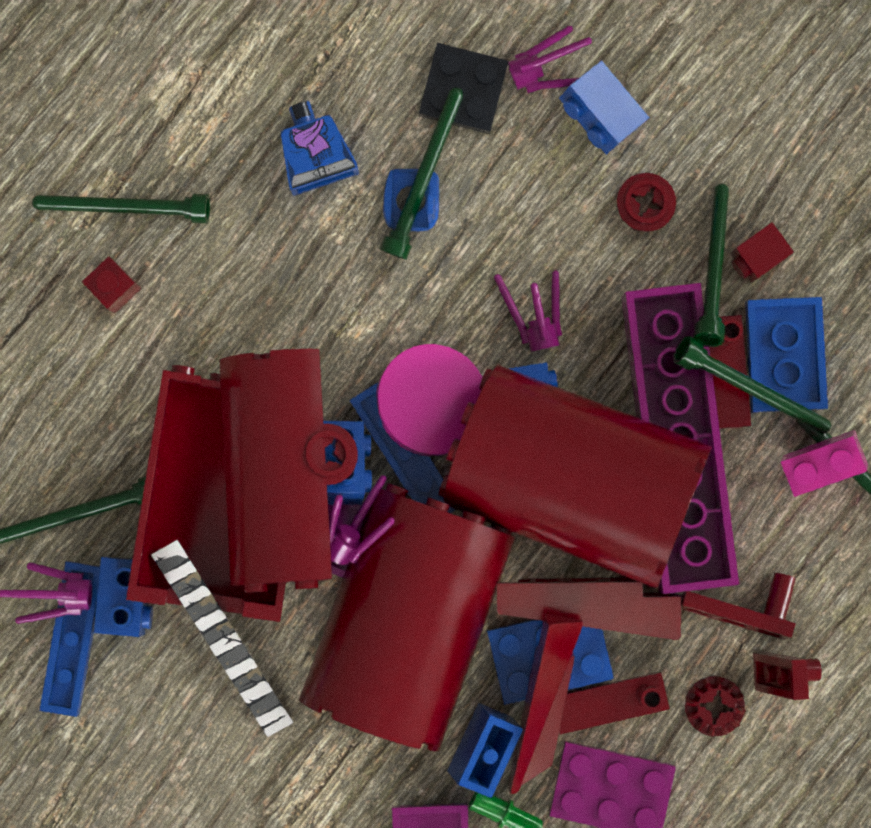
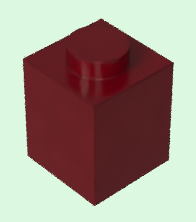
[730,222,794,283]
[82,256,142,314]

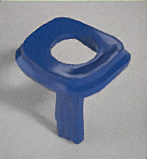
[383,169,439,232]

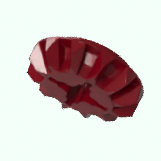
[616,173,676,233]
[305,423,358,485]
[685,676,746,737]

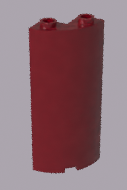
[219,349,332,593]

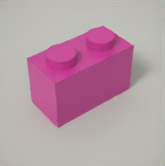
[781,430,868,497]

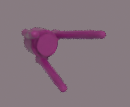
[508,26,592,94]
[494,270,562,352]
[329,475,395,565]
[0,562,92,624]

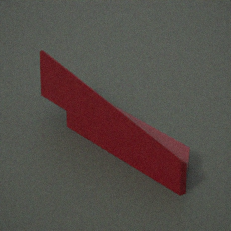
[497,577,681,640]
[508,613,583,794]

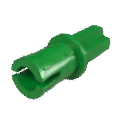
[468,792,543,828]

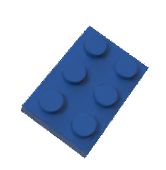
[745,297,828,413]
[487,619,614,705]

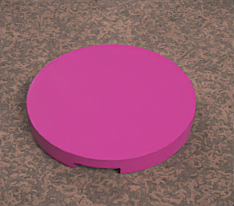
[376,344,482,456]

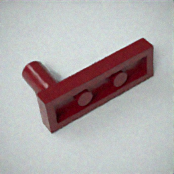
[709,315,751,429]
[680,573,796,640]
[753,652,822,700]
[559,671,670,735]

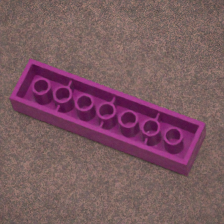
[621,283,739,594]

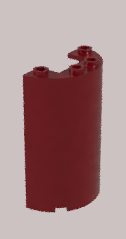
[126,365,286,622]
[438,365,712,589]
[299,483,516,752]

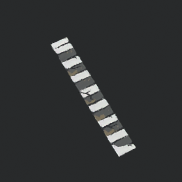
[151,540,293,737]

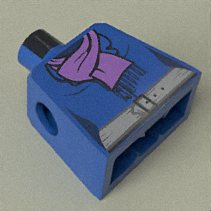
[281,101,359,196]

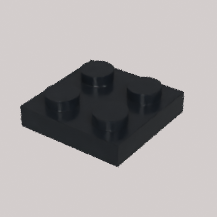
[419,43,508,134]

